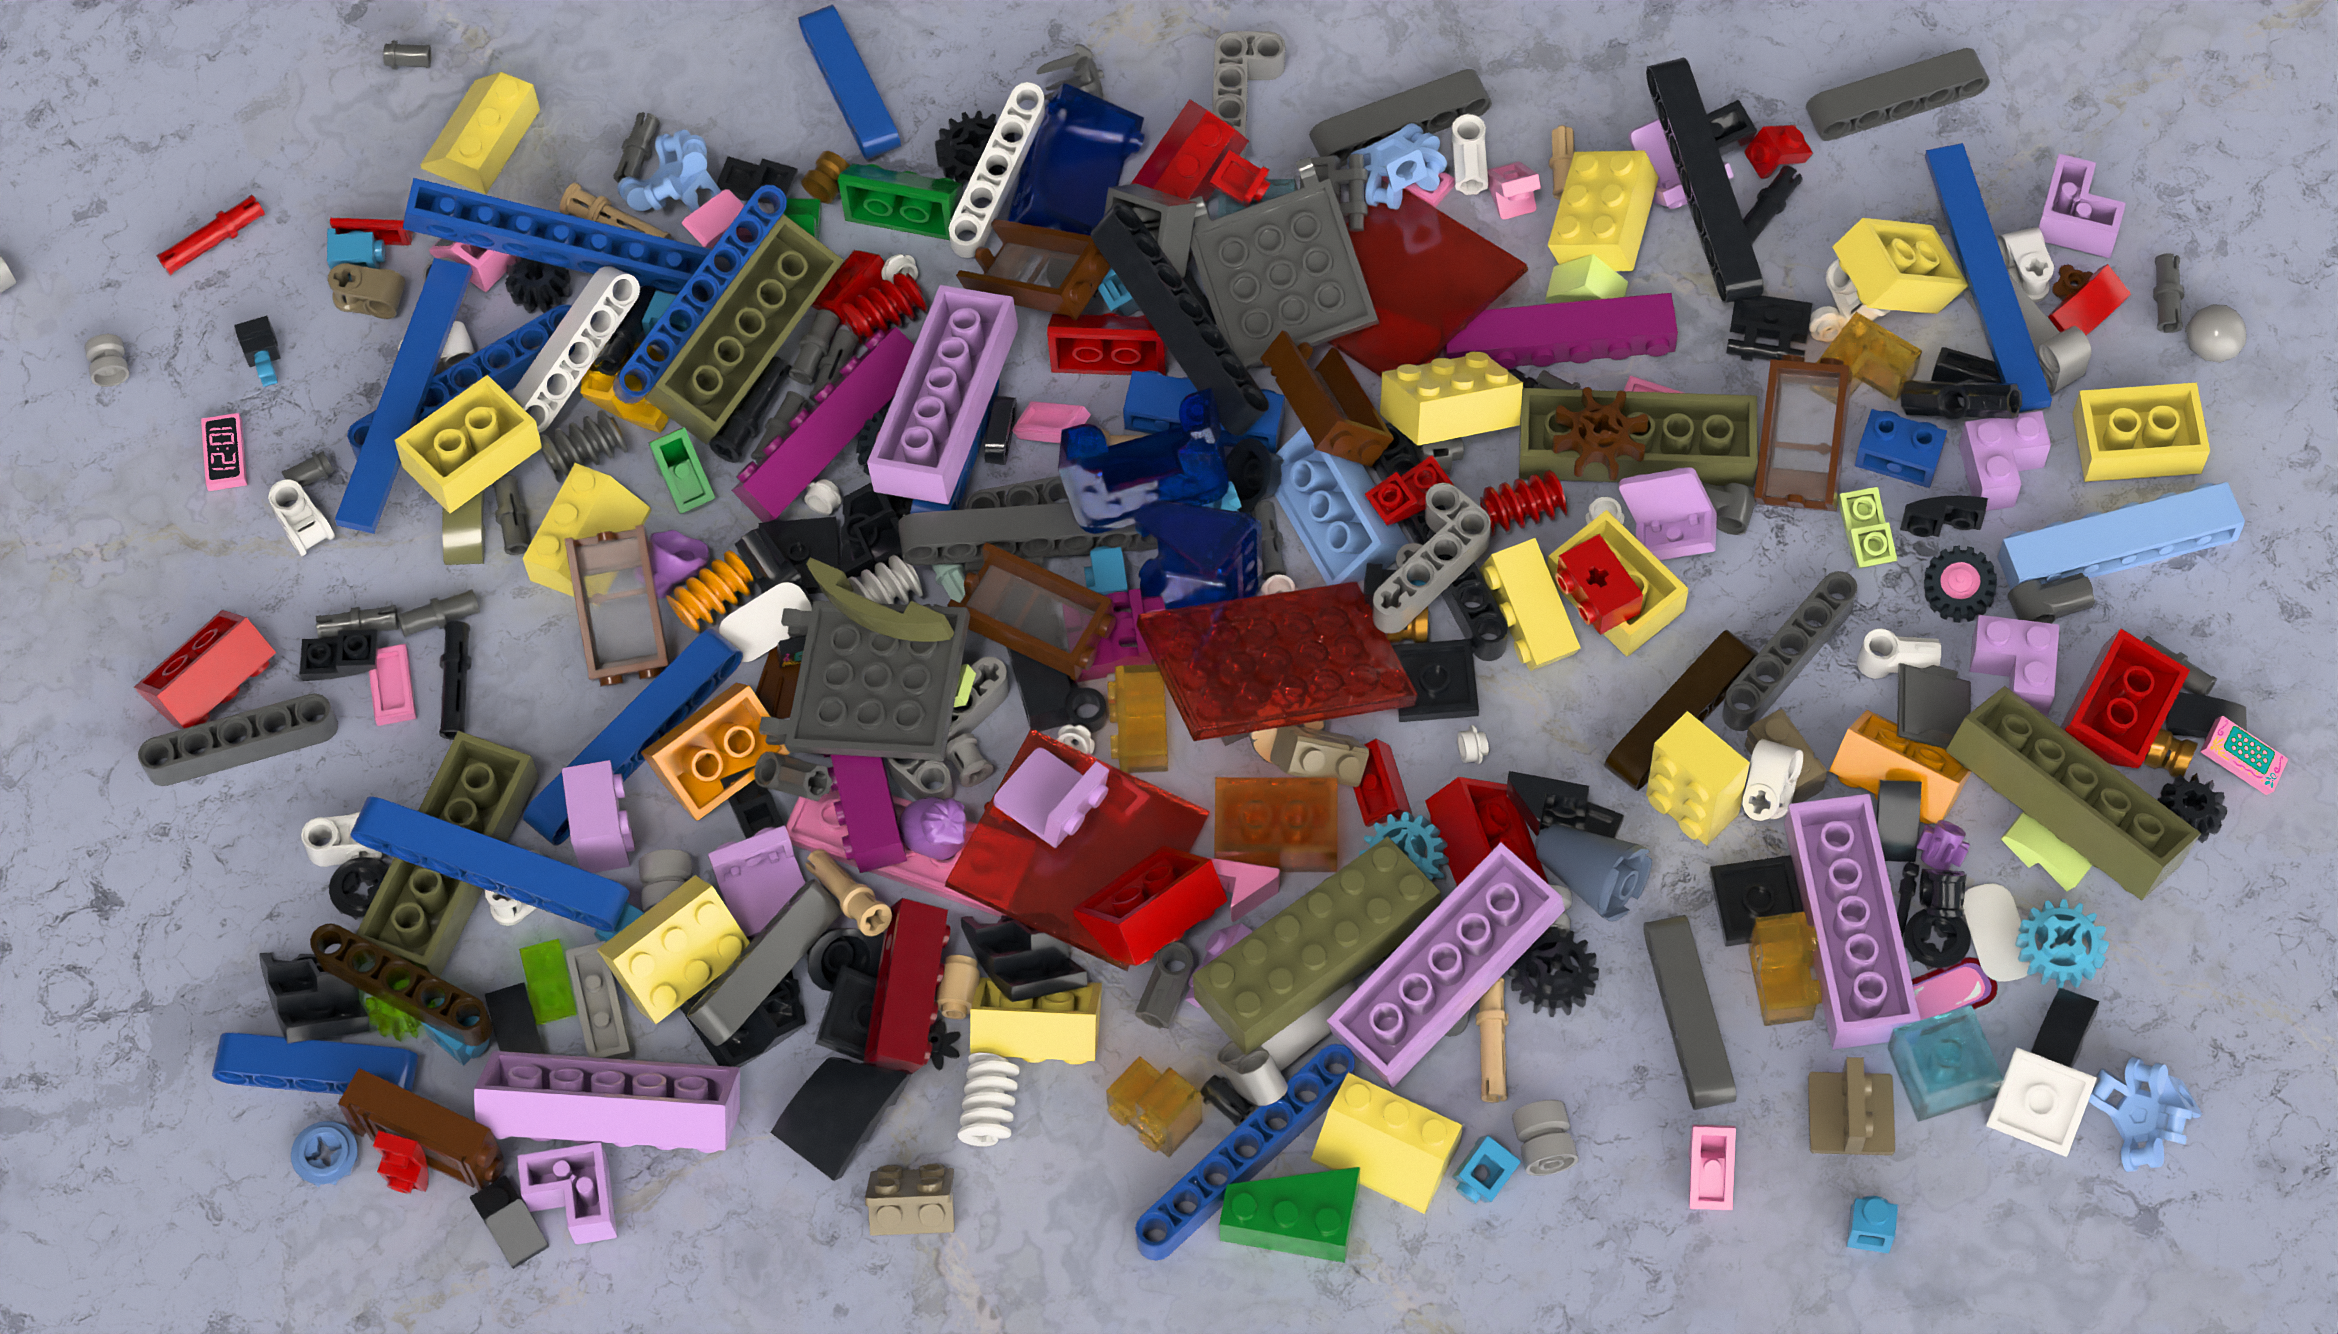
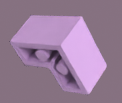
[2039,154,2126,258]
[1959,411,2051,511]
[1969,615,2059,717]
[562,760,635,873]
[517,1142,617,1245]

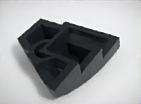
[838,482,913,578]
[961,914,1087,1002]
[259,952,370,1044]
[680,969,806,1067]
[770,1057,913,1181]

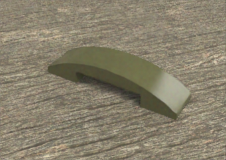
[442,489,486,565]
[806,558,954,642]

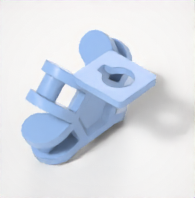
[1347,123,1447,210]
[617,129,722,212]
[2089,1057,2202,1172]

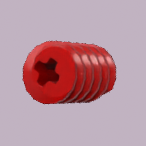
[840,273,928,344]
[1480,470,1567,537]

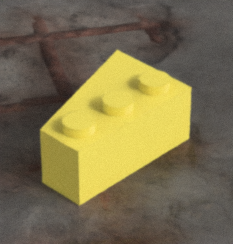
[1479,538,1581,671]

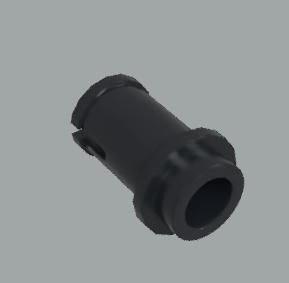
[1199,1074,1254,1127]

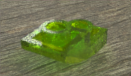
[519,938,577,1026]

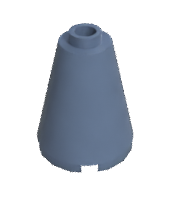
[1534,824,1652,922]

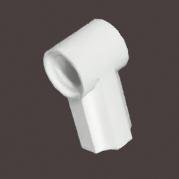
[1451,114,1488,195]
[1857,628,1941,679]

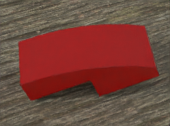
[2048,264,2131,335]
[1365,455,1454,526]
[373,1130,428,1194]

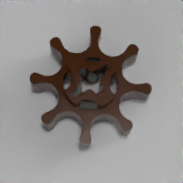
[1552,387,1648,480]

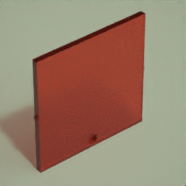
[1327,187,1528,378]
[945,729,1210,972]

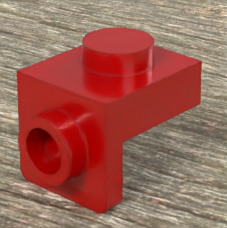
[1744,125,1813,178]
[1209,150,1271,208]

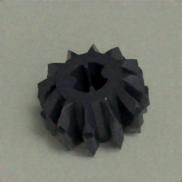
[505,256,571,314]
[2157,773,2227,843]

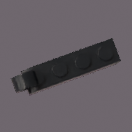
[997,584,1107,734]

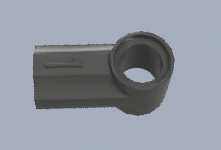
[1701,482,1756,535]
[2008,573,2095,624]
[754,751,832,801]
[1135,942,1194,1029]

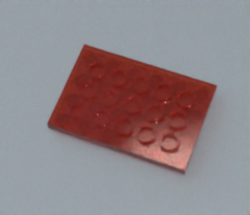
[1136,581,1418,741]

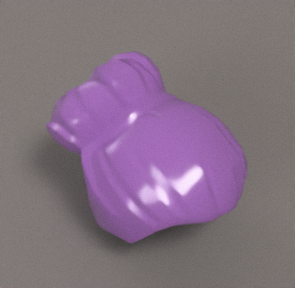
[634,529,709,599]
[899,797,967,860]

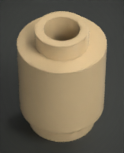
[935,955,980,1019]

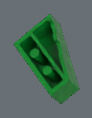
[1219,1167,1360,1263]

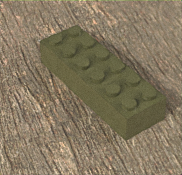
[644,214,844,445]
[1519,388,1758,487]
[1946,686,2201,901]
[356,731,539,978]
[1192,836,1441,1056]

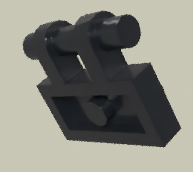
[1726,295,1813,361]

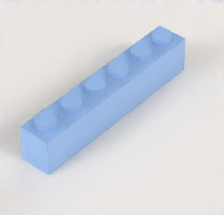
[1998,482,2245,590]

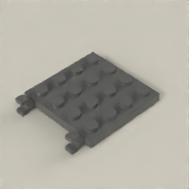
[1190,157,1379,370]
[759,600,970,761]

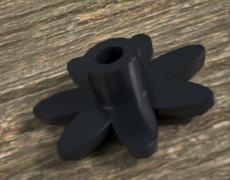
[928,1019,961,1070]

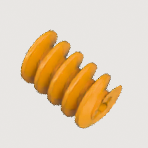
[666,550,754,634]

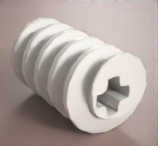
[848,555,923,605]
[958,1052,1020,1146]

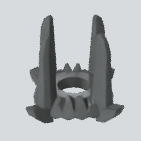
[1037,44,1107,121]

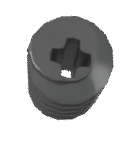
[540,410,628,481]

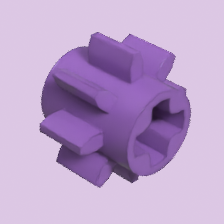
[1916,820,1970,870]

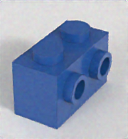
[1855,409,1947,488]

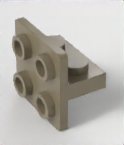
[1808,1057,1895,1156]
[865,1163,955,1236]

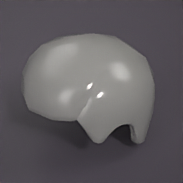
[2185,304,2247,363]

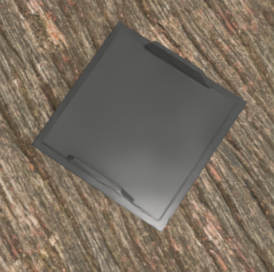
[1897,663,1971,749]

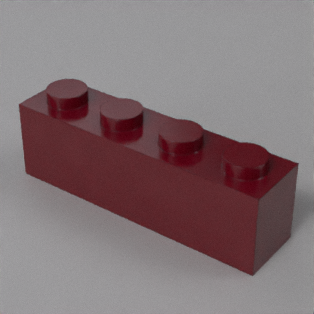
[863,898,950,1073]

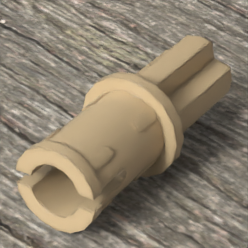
[1549,125,1575,200]

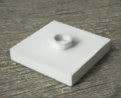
[1986,1047,2097,1157]

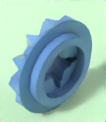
[291,1121,358,1187]

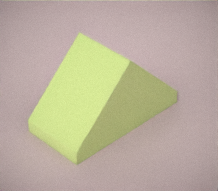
[1545,254,1628,304]

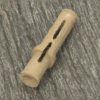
[1476,977,1509,1103]

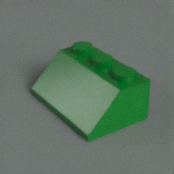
[838,163,964,240]

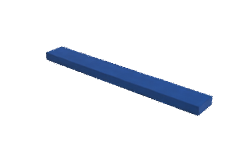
[1925,143,2052,413]
[335,258,473,534]

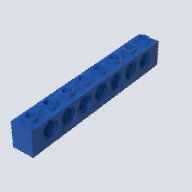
[403,178,711,300]

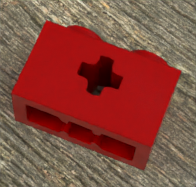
[1555,534,1643,635]

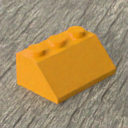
[641,682,790,821]
[1829,710,1972,824]

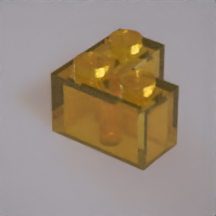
[1809,311,1922,405]
[1108,664,1168,773]
[1748,911,1822,1026]
[1106,1056,1203,1158]

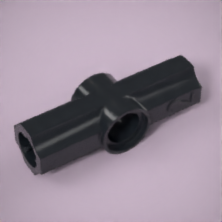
[1900,379,2022,420]
[734,526,813,607]

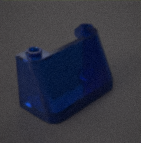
[1007,82,1145,236]
[1058,388,1229,534]
[1134,499,1263,646]

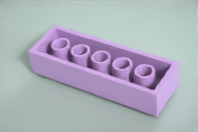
[867,285,1018,505]
[1784,794,1920,1050]
[1327,842,1565,1089]
[474,1051,740,1153]

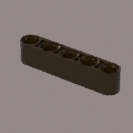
[1604,630,1758,791]
[310,923,493,1046]

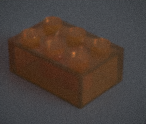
[1214,777,1338,872]

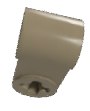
[328,263,406,319]

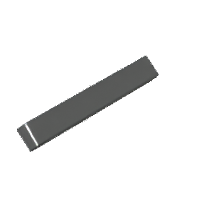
[897,498,1170,565]

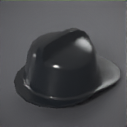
[1219,438,1284,519]
[807,928,885,992]

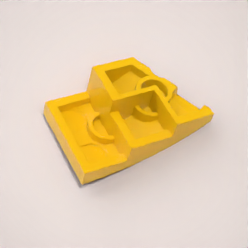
[580,343,669,433]

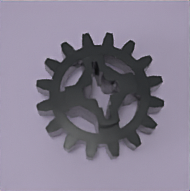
[935,111,1015,183]
[1508,927,1599,1017]

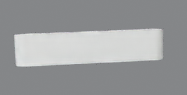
[949,82,1045,258]
[510,266,640,433]

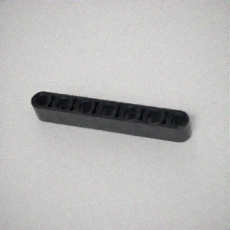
[1646,57,1764,304]
[1091,203,1269,436]
[1373,423,1508,661]

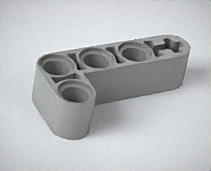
[1212,31,1285,159]
[1963,273,2092,395]
[1373,483,1491,634]
[887,657,1009,800]
[1217,980,1358,1106]

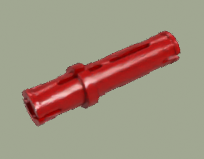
[156,194,265,276]

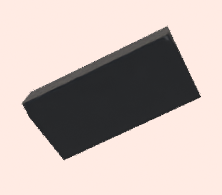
[1707,100,1757,156]
[1931,347,2002,398]

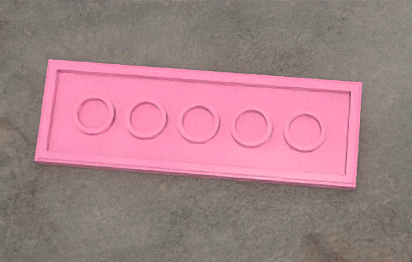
[785,787,1036,917]

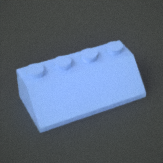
[1274,426,1409,592]

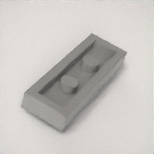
[565,940,632,1059]

